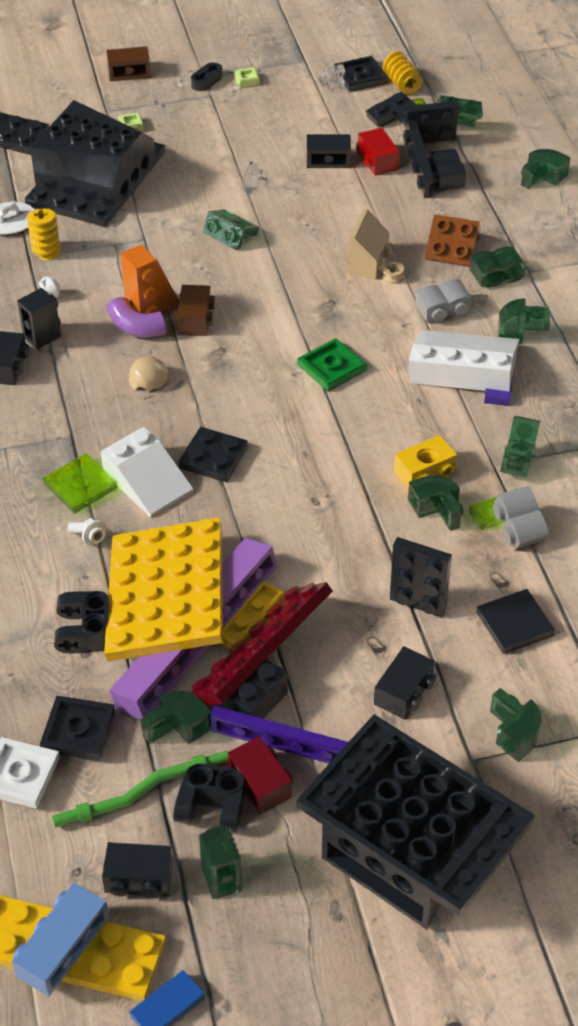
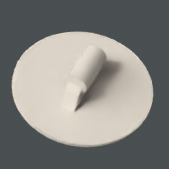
[0,201,35,234]

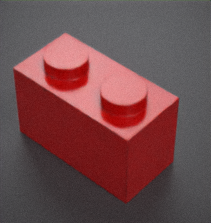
[356,127,400,176]

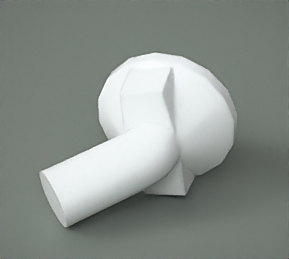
[27,276,60,298]
[68,518,107,546]

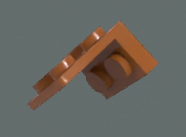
[425,214,481,267]

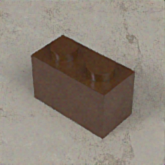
[107,46,151,81]
[177,285,215,336]

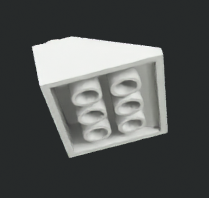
[409,330,519,392]

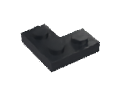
[366,91,417,127]

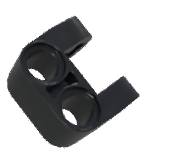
[54,591,109,653]
[173,763,244,833]

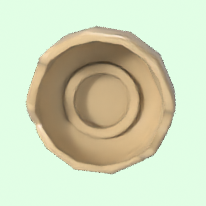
[128,356,168,392]

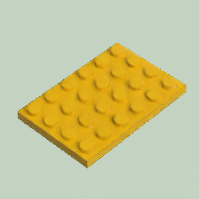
[104,517,223,662]

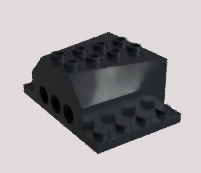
[25,100,166,227]
[296,714,535,930]

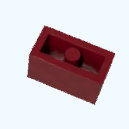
[227,736,294,814]

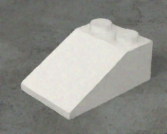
[101,427,193,518]

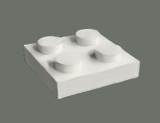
[0,737,60,809]

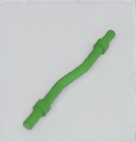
[52,751,228,828]

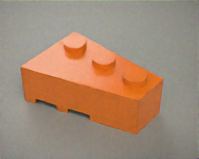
[120,244,179,315]

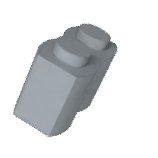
[415,279,472,323]
[493,486,549,550]

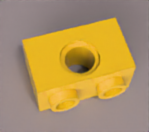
[394,435,457,492]

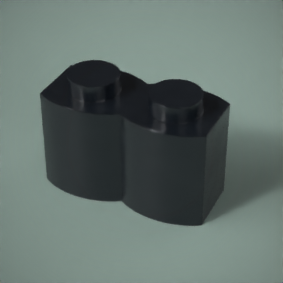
[428,148,466,190]

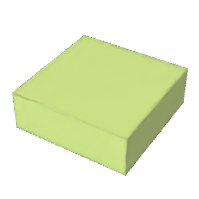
[235,67,260,88]
[119,113,144,131]

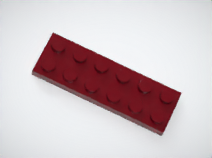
[185,582,333,707]

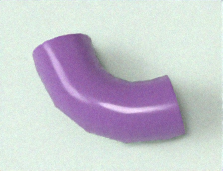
[106,297,167,338]

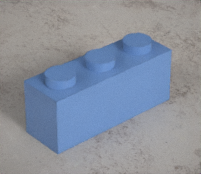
[12,882,109,997]

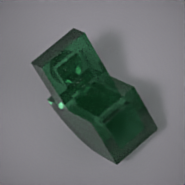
[521,149,571,189]
[497,298,550,344]
[500,415,541,478]
[408,476,463,531]
[490,688,541,762]
[141,691,212,745]

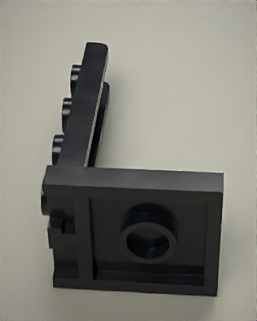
[403,101,460,198]

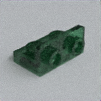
[437,95,483,127]
[203,209,259,250]

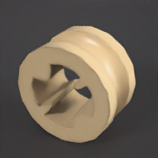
[383,261,404,284]

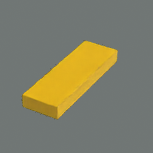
[220,581,286,649]

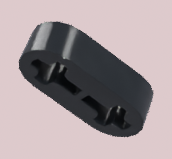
[191,62,223,91]

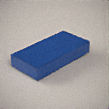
[129,970,205,1026]

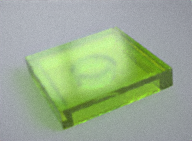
[43,453,118,514]

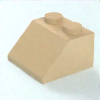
[349,209,392,280]

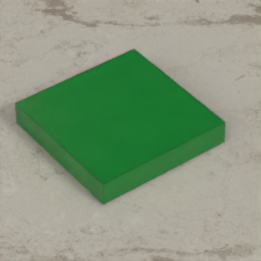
[297,338,367,392]

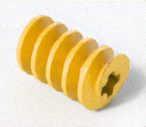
[383,51,423,95]
[26,209,61,261]

